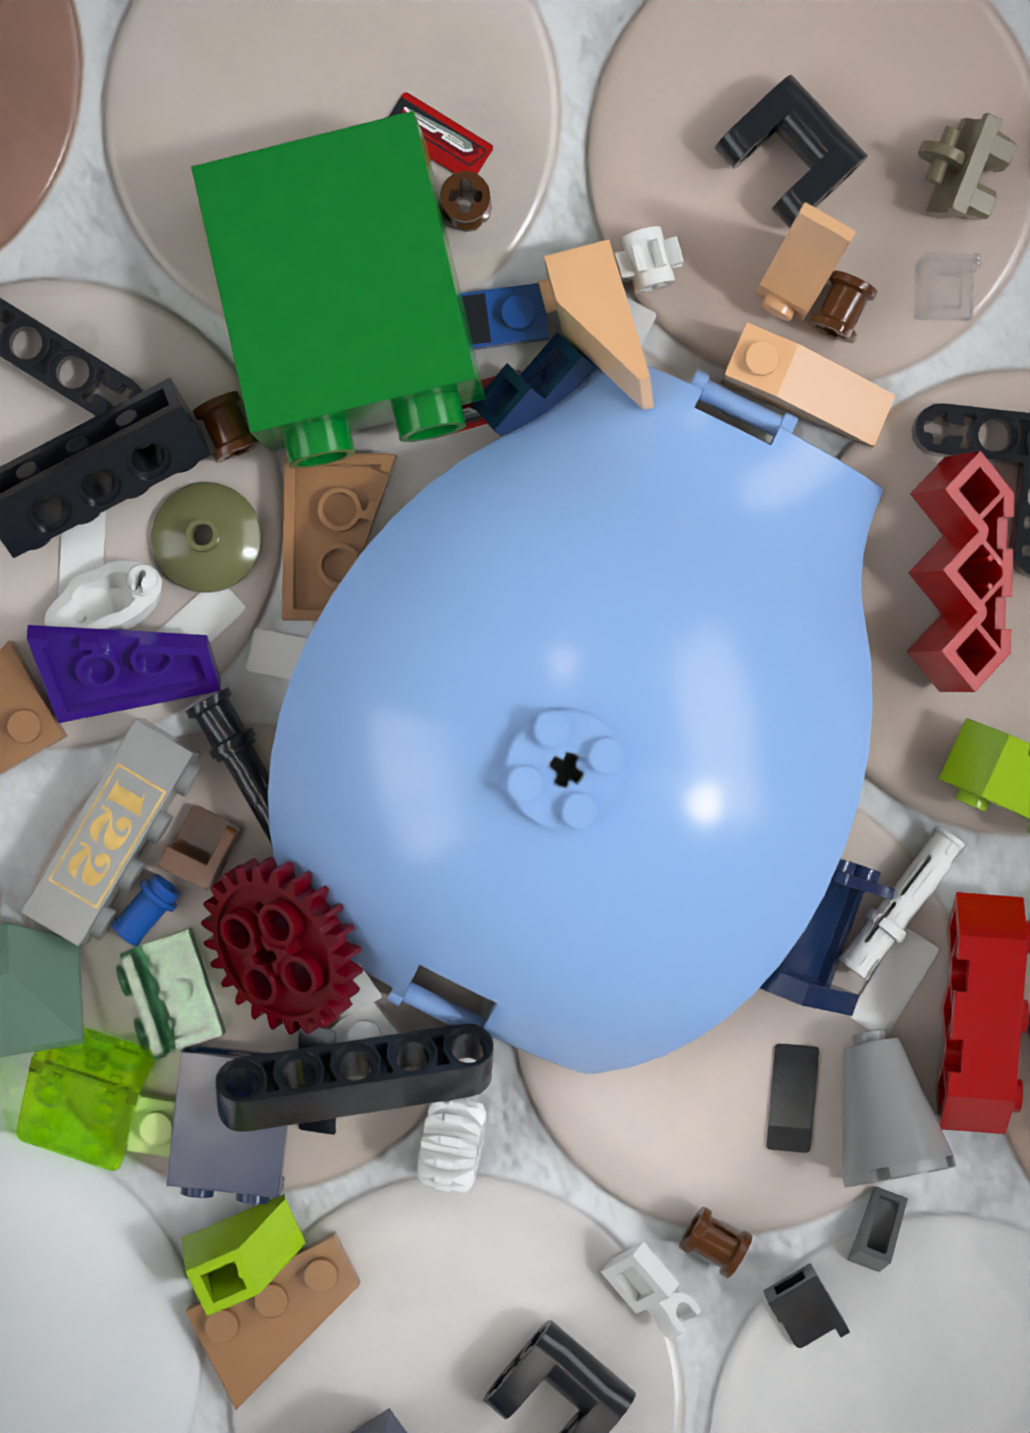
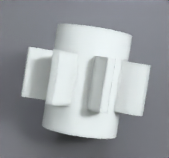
[614,226,684,294]

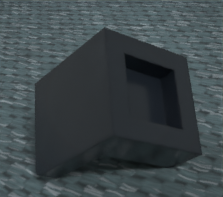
[763,1263,850,1348]

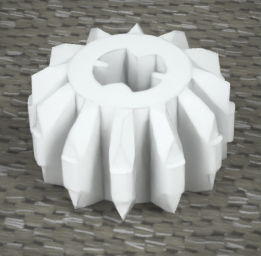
[417,1098,486,1193]

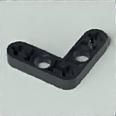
[911,403,1030,578]

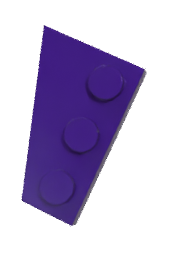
[27,625,221,723]

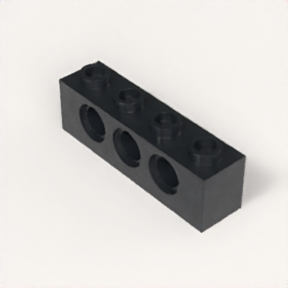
[0,377,211,559]

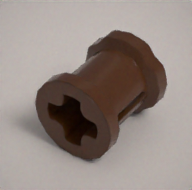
[440,171,492,232]
[808,270,878,344]
[193,391,261,463]
[679,1206,753,1278]

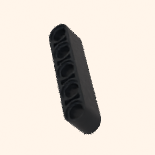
[215,1024,494,1132]

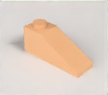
[755,202,856,321]
[538,239,654,410]
[720,322,896,447]

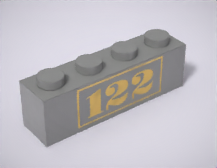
[21,719,201,947]

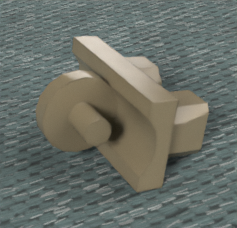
[918,113,1017,221]

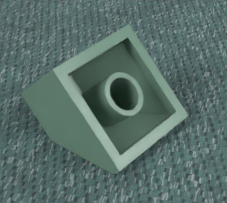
[0,923,85,1057]

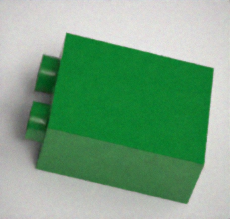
[191,111,486,469]

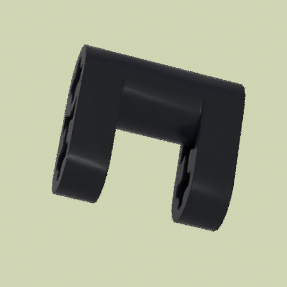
[715,74,868,228]
[483,1319,636,1433]

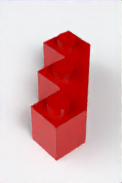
[907,451,1014,692]
[935,892,1030,1134]

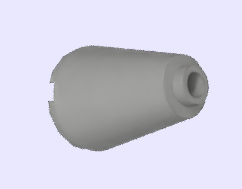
[842,1029,956,1188]

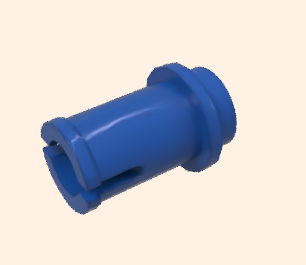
[111,874,180,946]

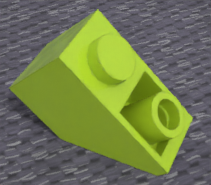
[181,1194,306,1316]

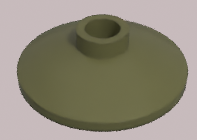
[151,482,262,593]

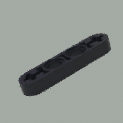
[0,298,144,416]

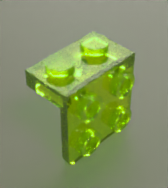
[16,1027,158,1171]

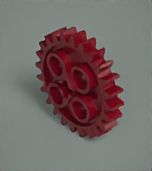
[201,857,363,1035]

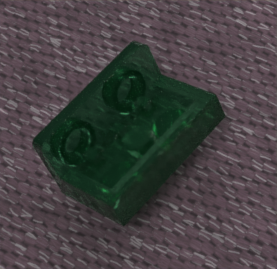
[116,928,226,1060]

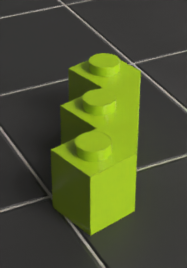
[938,718,1030,833]

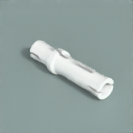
[838,826,968,981]

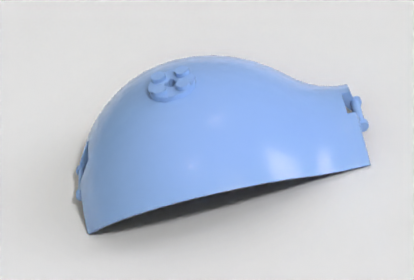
[268,354,884,1074]

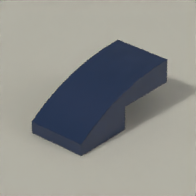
[471,332,596,436]

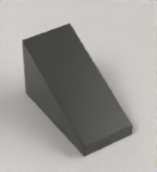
[847,1186,908,1272]

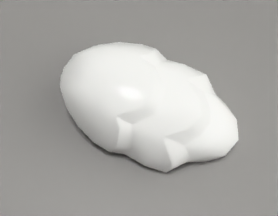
[44,560,162,630]

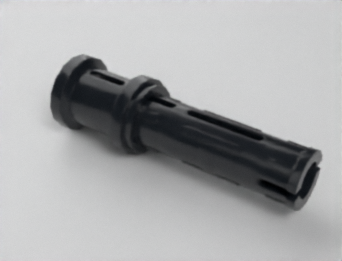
[185,687,272,848]

